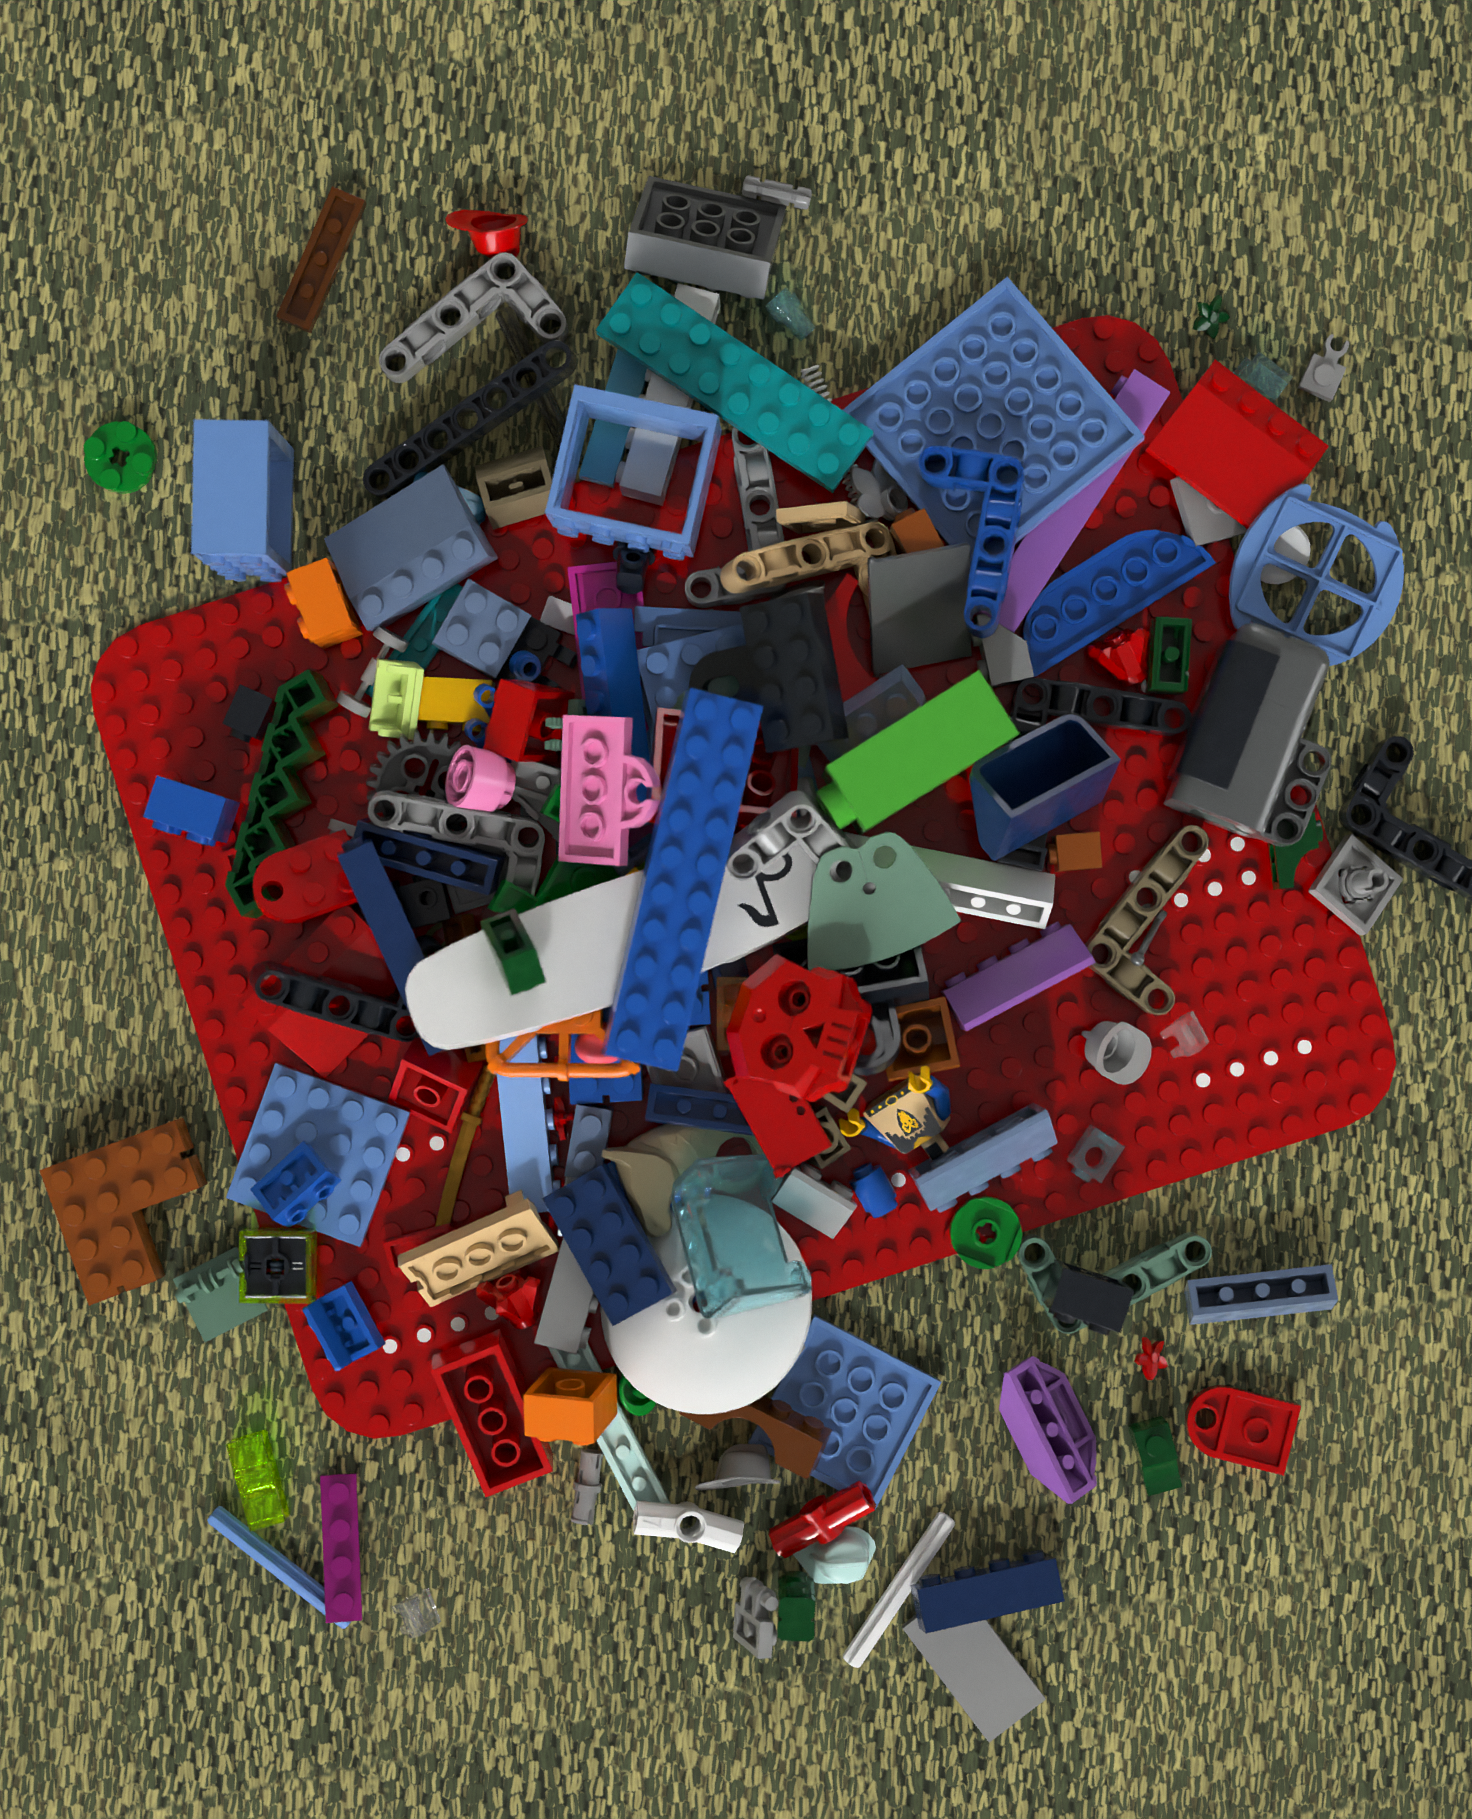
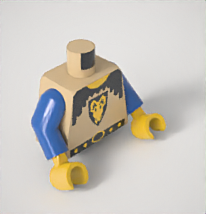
[839,1066,951,1160]

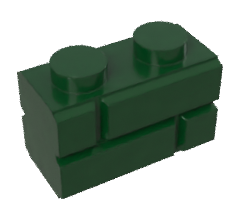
[1145,617,1192,695]
[777,1571,816,1642]

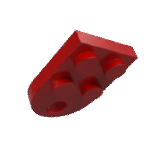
[253,829,358,924]
[1185,1385,1301,1476]

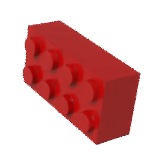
[431,1329,553,1497]

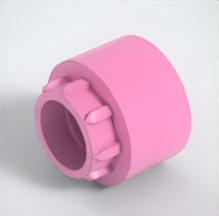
[445,745,516,812]

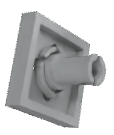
[1308,834,1403,935]

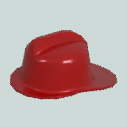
[445,209,529,258]

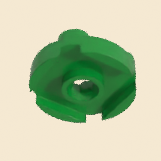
[83,421,157,494]
[949,1196,1022,1269]

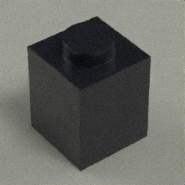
[222,684,277,743]

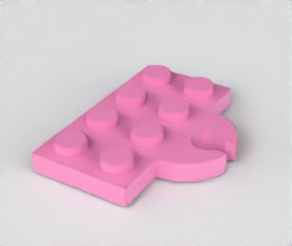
[558,715,661,866]

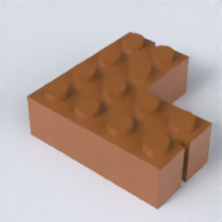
[39,1118,208,1305]

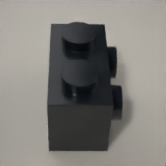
[391,875,454,929]

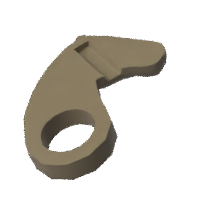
[602,1124,770,1238]

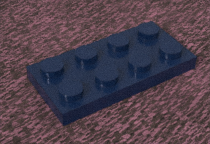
[542,1163,677,1326]

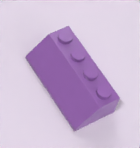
[940,921,1096,1031]

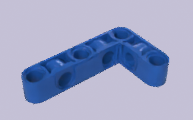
[919,445,1024,638]

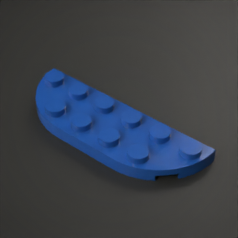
[1022,530,1216,678]

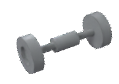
[336,626,409,718]

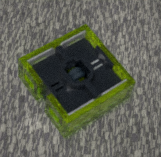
[239,1227,317,1303]

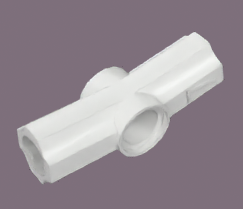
[633,1501,744,1553]

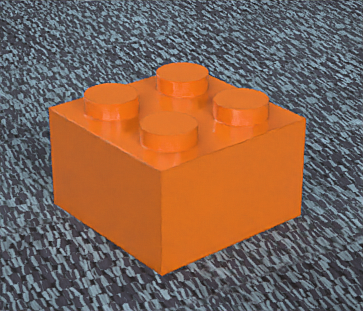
[284,557,363,649]
[523,1367,617,1446]

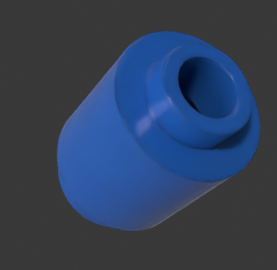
[849,1162,898,1218]

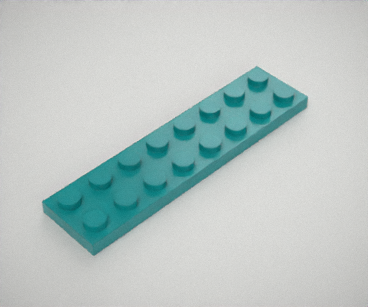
[596,272,874,493]

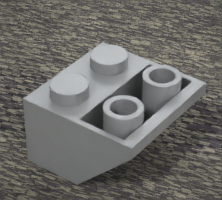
[771,1161,857,1239]

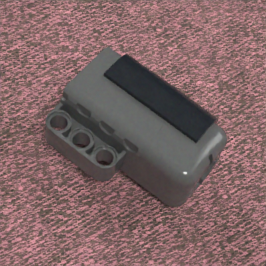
[1164,623,1331,847]

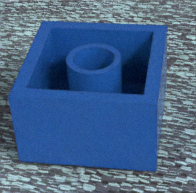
[143,776,240,847]

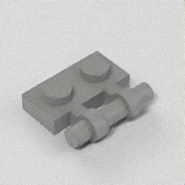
[733,1577,778,1659]

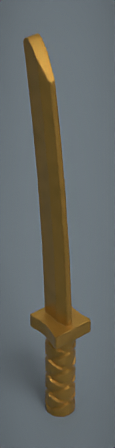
[435,1065,496,1226]

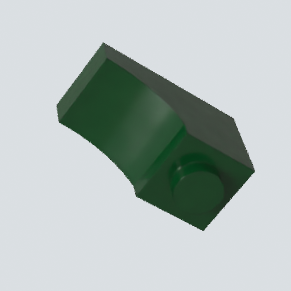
[1268,812,1323,890]
[1128,1416,1182,1496]

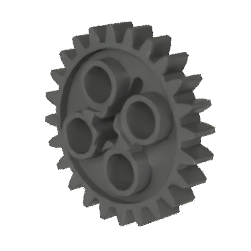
[366,729,467,835]

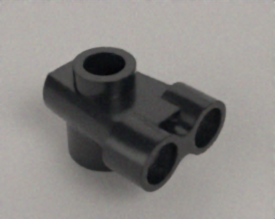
[613,541,657,594]

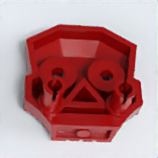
[726,954,872,1102]

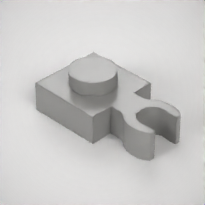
[1298,334,1349,402]

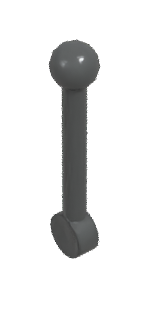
[1131,909,1167,966]

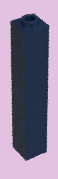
[337,836,444,1056]

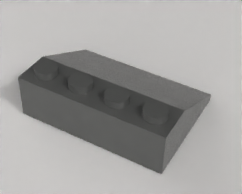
[624,176,786,300]

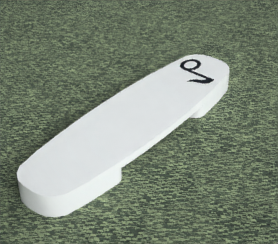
[405,844,817,1050]

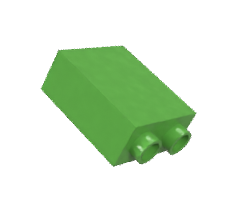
[815,670,1019,835]

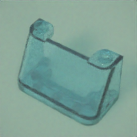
[671,1154,812,1319]

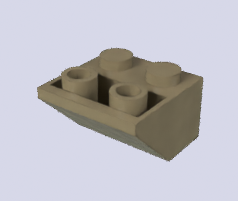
[475,446,553,530]

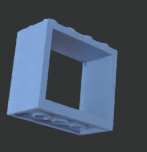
[545,384,722,560]
[191,419,294,582]

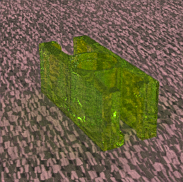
[226,1429,290,1532]

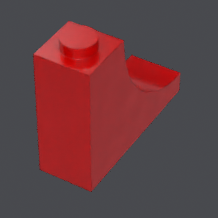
[825,573,876,703]

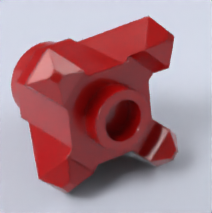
[1088,628,1149,687]
[476,1266,541,1329]

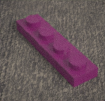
[320,1473,363,1623]

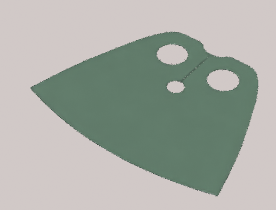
[808,832,961,970]

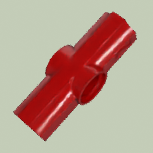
[768,1480,876,1558]

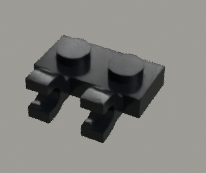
[496,616,578,689]

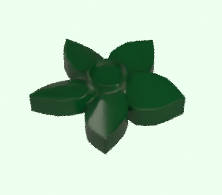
[1193,295,1230,339]

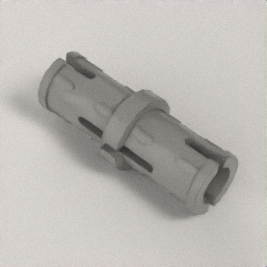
[571,1449,604,1525]

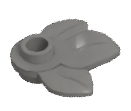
[850,459,908,521]

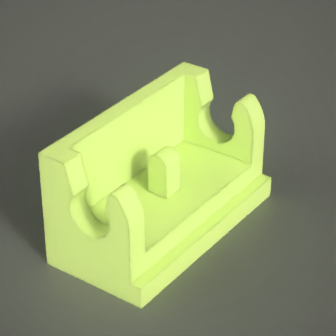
[369,658,424,740]

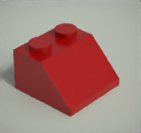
[483,679,575,762]
[387,1036,484,1133]

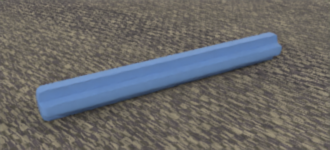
[207,1506,352,1629]

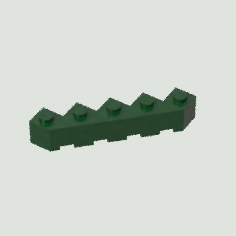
[225,669,339,919]

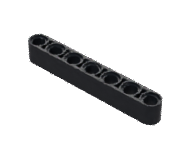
[363,340,577,499]

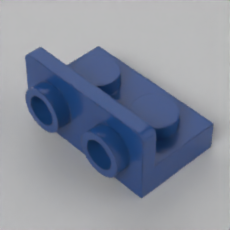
[250,1141,341,1228]

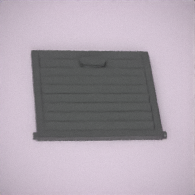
[867,542,972,678]

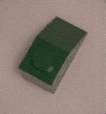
[480,908,546,996]

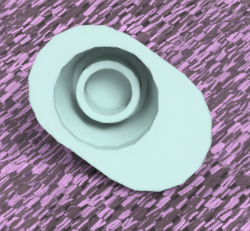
[793,1526,876,1584]

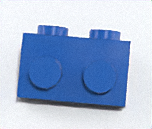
[303,1281,386,1371]

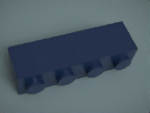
[353,817,505,896]
[910,1550,1065,1634]

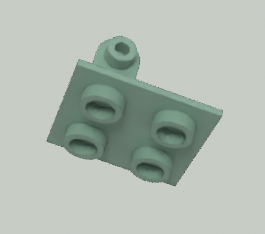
[173,1246,269,1342]

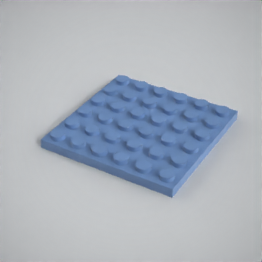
[843,277,1145,569]

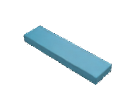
[579,349,647,488]

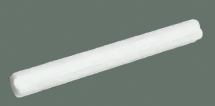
[843,1512,955,1668]

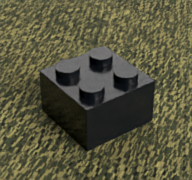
[1042,1259,1134,1336]

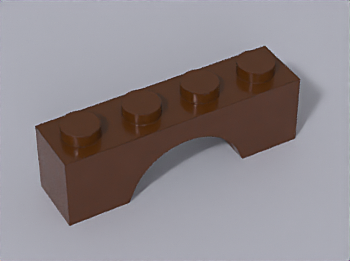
[679,1396,832,1479]

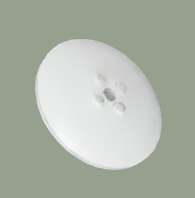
[601,1195,812,1414]

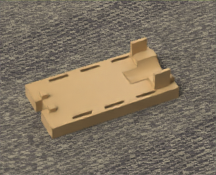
[397,1190,560,1307]

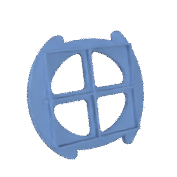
[1229,483,1404,666]

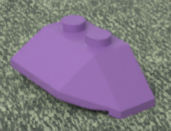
[999,1356,1097,1504]

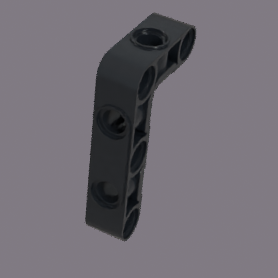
[1005,678,1191,745]
[1338,736,1472,901]
[249,935,444,1042]

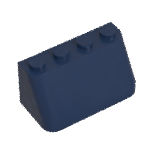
[969,714,1121,861]

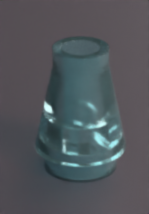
[765,287,816,342]

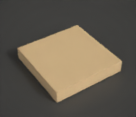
[776,501,866,534]

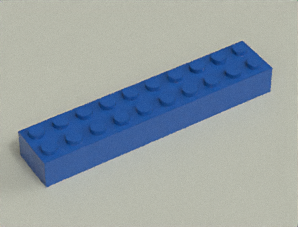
[601,688,763,1072]

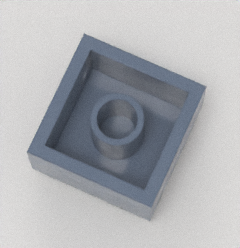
[432,579,531,680]

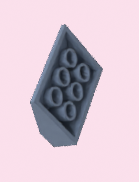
[324,465,498,631]
[908,1103,1058,1213]

